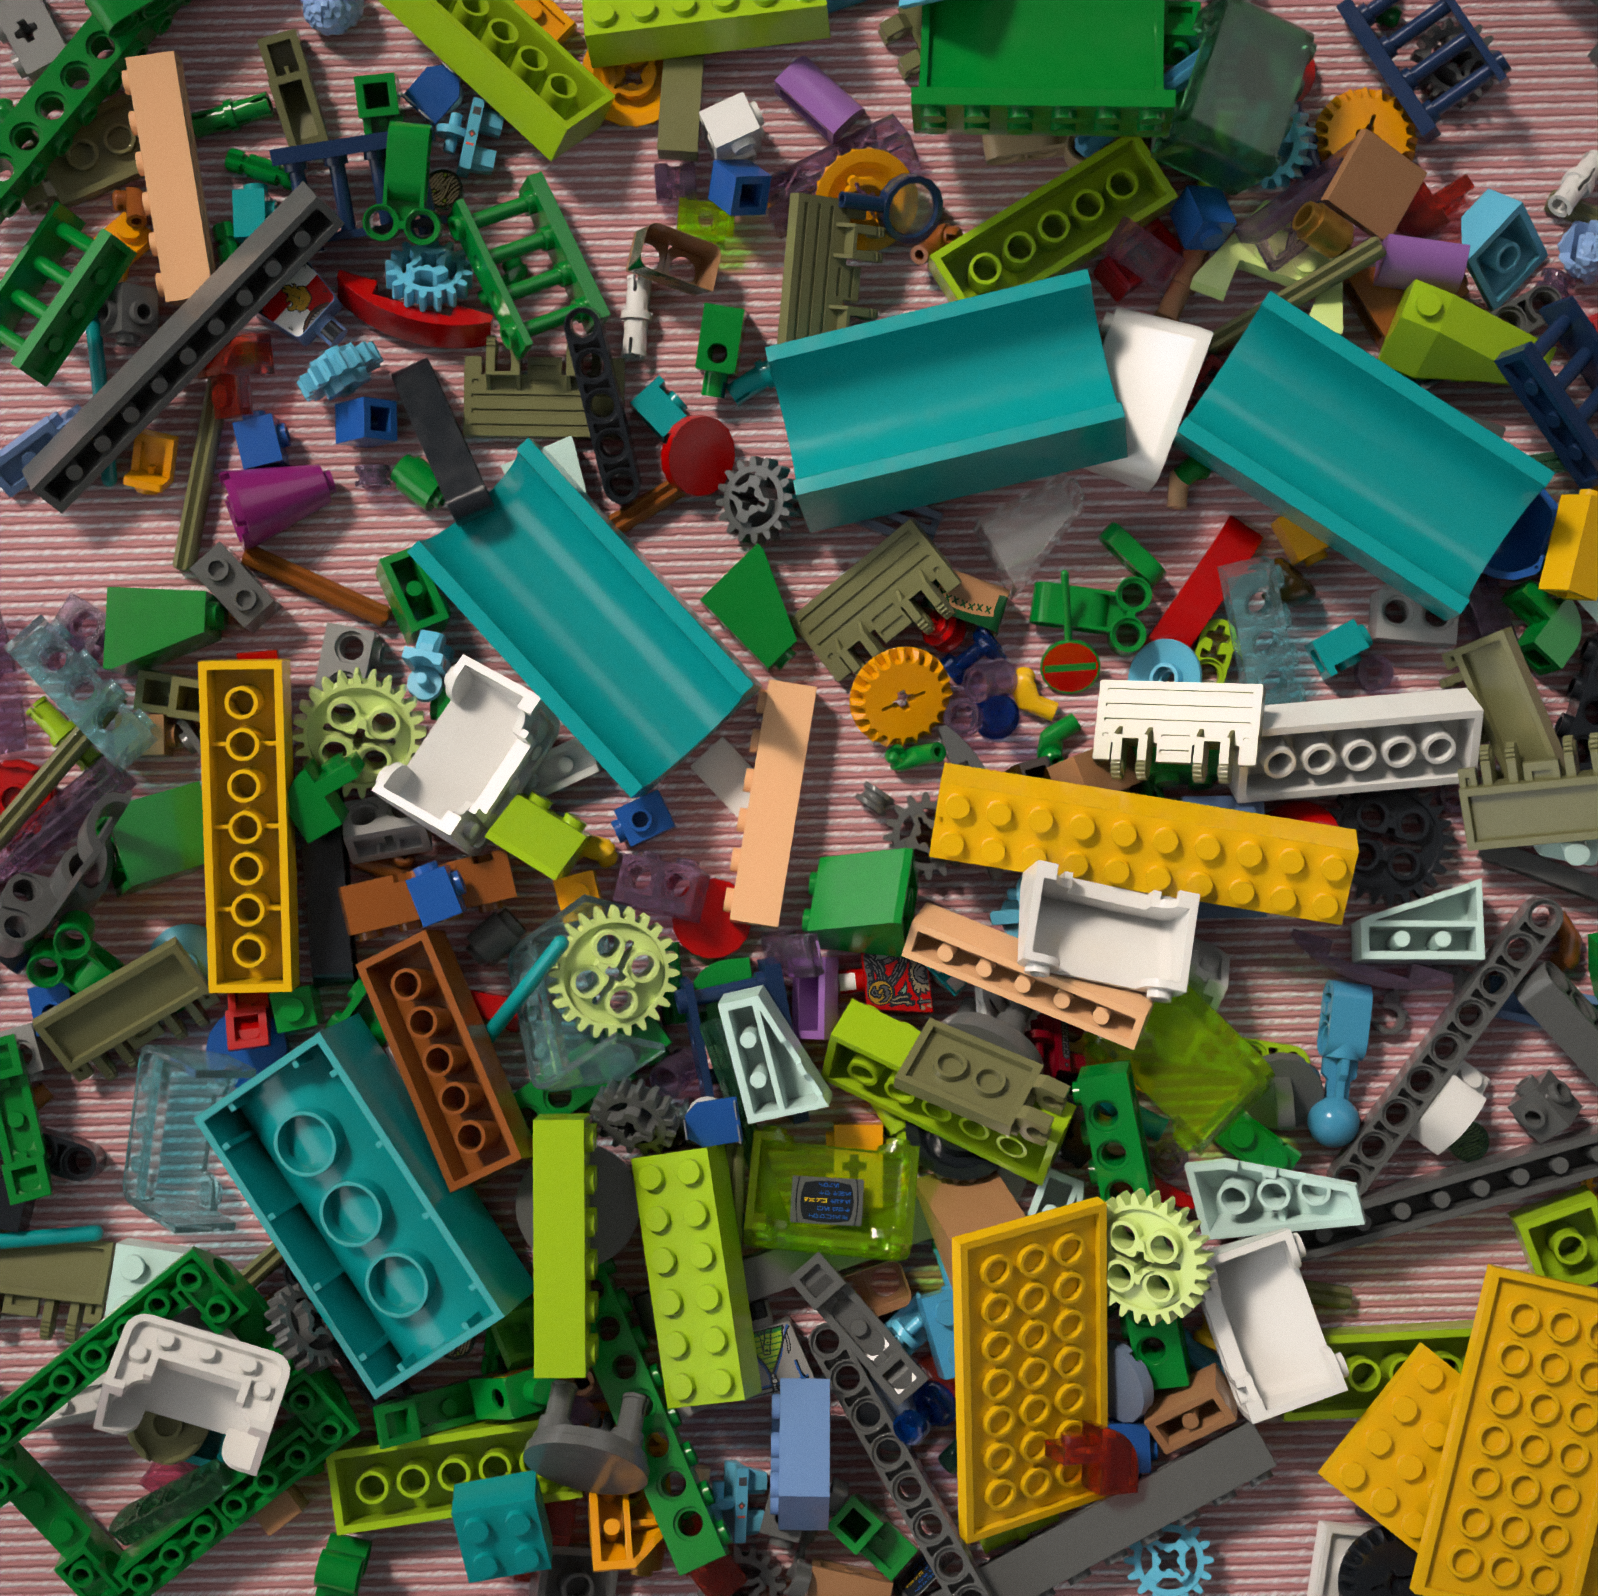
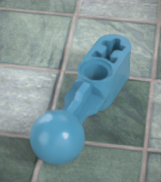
[1307,980,1373,1148]

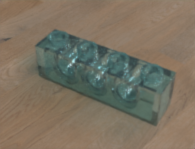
[1217,556,1306,705]
[3,614,158,773]

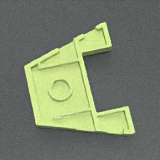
[1189,200,1343,335]

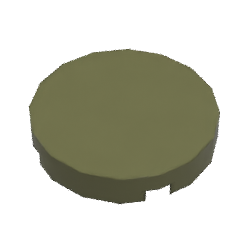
[127,1411,210,1465]

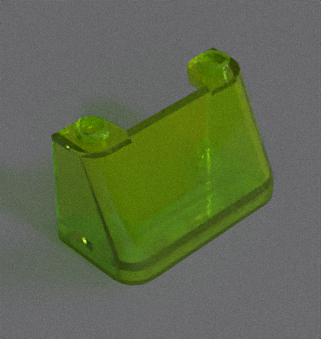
[1084,985,1275,1156]
[743,1126,920,1261]

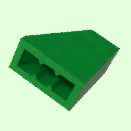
[700,543,797,672]

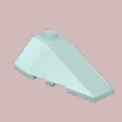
[1184,1158,1366,1240]

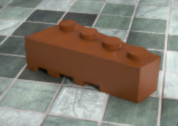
[337,849,517,942]

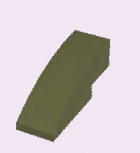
[256,28,329,147]
[657,54,705,161]
[133,669,200,722]

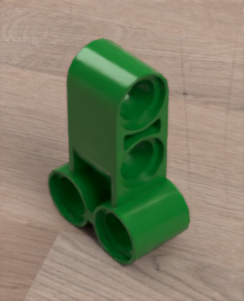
[362,120,444,246]
[1029,576,1152,656]
[26,910,125,994]
[314,1532,372,1596]

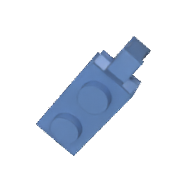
[0,404,82,497]

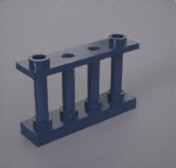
[1336,0,1512,144]
[269,125,449,252]
[1494,295,1598,489]
[674,956,810,1124]

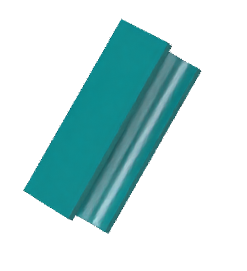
[765,269,1128,533]
[1172,291,1555,621]
[407,438,763,798]
[193,1013,534,1399]

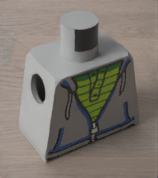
[740,1298,815,1402]

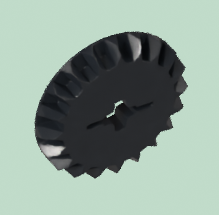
[904,1121,1000,1184]
[1338,1526,1423,1596]

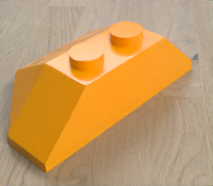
[584,1402,671,1572]

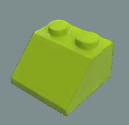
[485,791,593,881]

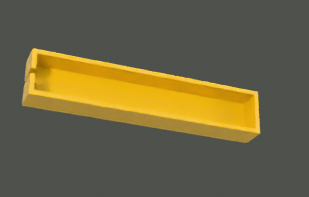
[929,762,1359,925]

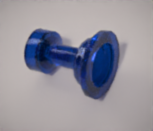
[939,625,1008,686]
[971,692,1019,740]
[893,1380,956,1445]

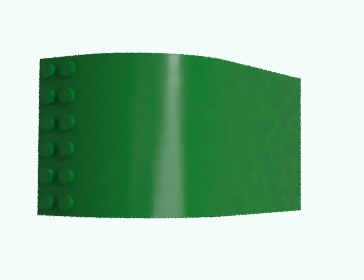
[911,0,1176,137]

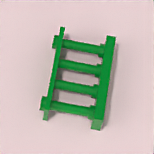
[447,171,611,360]
[0,200,138,387]

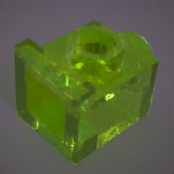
[677,197,735,250]

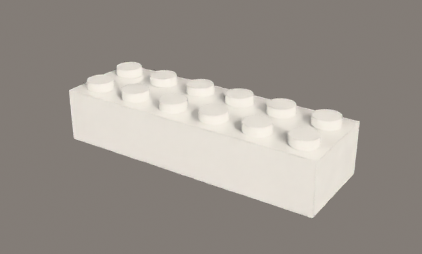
[1227,688,1484,803]

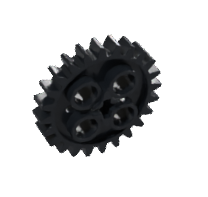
[1327,787,1454,908]

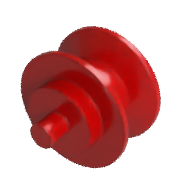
[922,610,966,653]

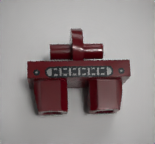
[1025,1013,1086,1080]

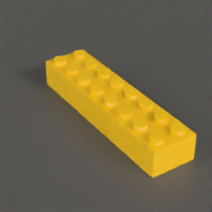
[198,659,300,993]

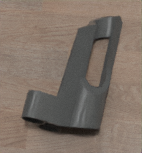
[0,790,132,958]

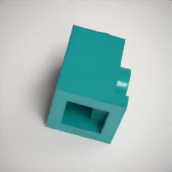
[232,183,278,245]
[630,375,688,444]
[1304,619,1373,681]

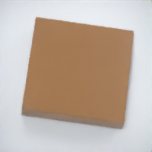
[1320,129,1427,241]

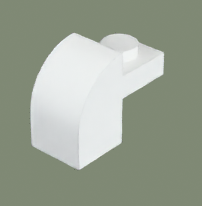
[1408,1060,1490,1155]

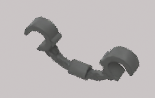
[1371,965,1490,1035]
[783,1477,849,1596]

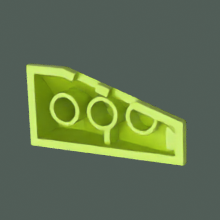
[1377,279,1557,385]

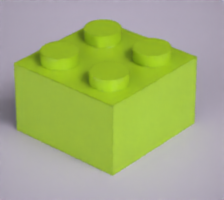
[1508,1185,1598,1285]

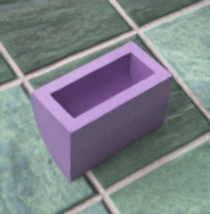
[774,56,865,145]
[1373,234,1470,294]
[792,957,839,1040]

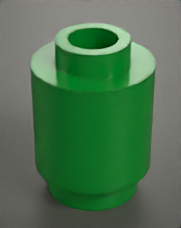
[390,454,446,511]

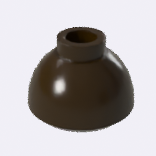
[1261,557,1316,612]

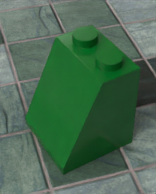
[103,587,229,677]
[95,781,205,898]
[802,848,919,958]

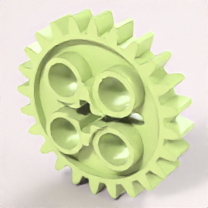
[292,667,427,799]
[546,904,680,1040]
[1106,1188,1215,1326]

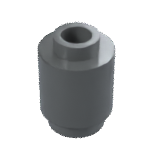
[466,907,527,967]

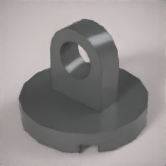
[1240,1052,1324,1130]

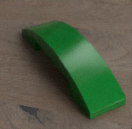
[0,1034,53,1205]
[373,1379,503,1449]

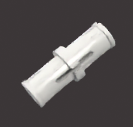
[1548,150,1598,217]
[621,274,653,359]

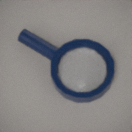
[838,173,943,244]

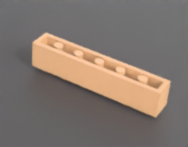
[122,51,217,306]
[723,679,817,930]
[902,902,1155,1050]

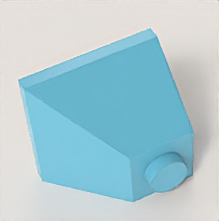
[1461,188,1549,311]

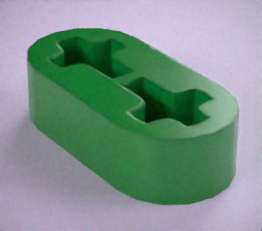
[1098,522,1166,589]

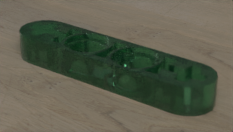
[109,1459,234,1546]

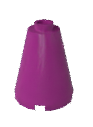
[218,464,337,551]

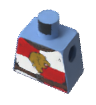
[255,262,348,347]

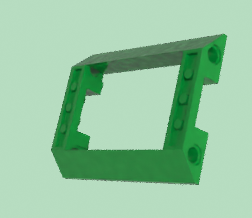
[0,1246,361,1596]

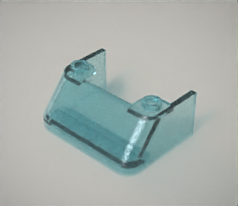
[508,894,665,1092]
[123,1045,257,1234]

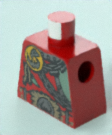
[838,953,933,1012]

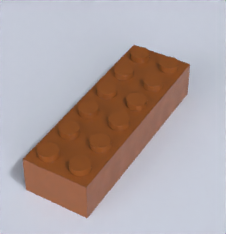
[355,929,533,1193]

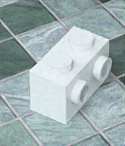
[699,92,765,161]

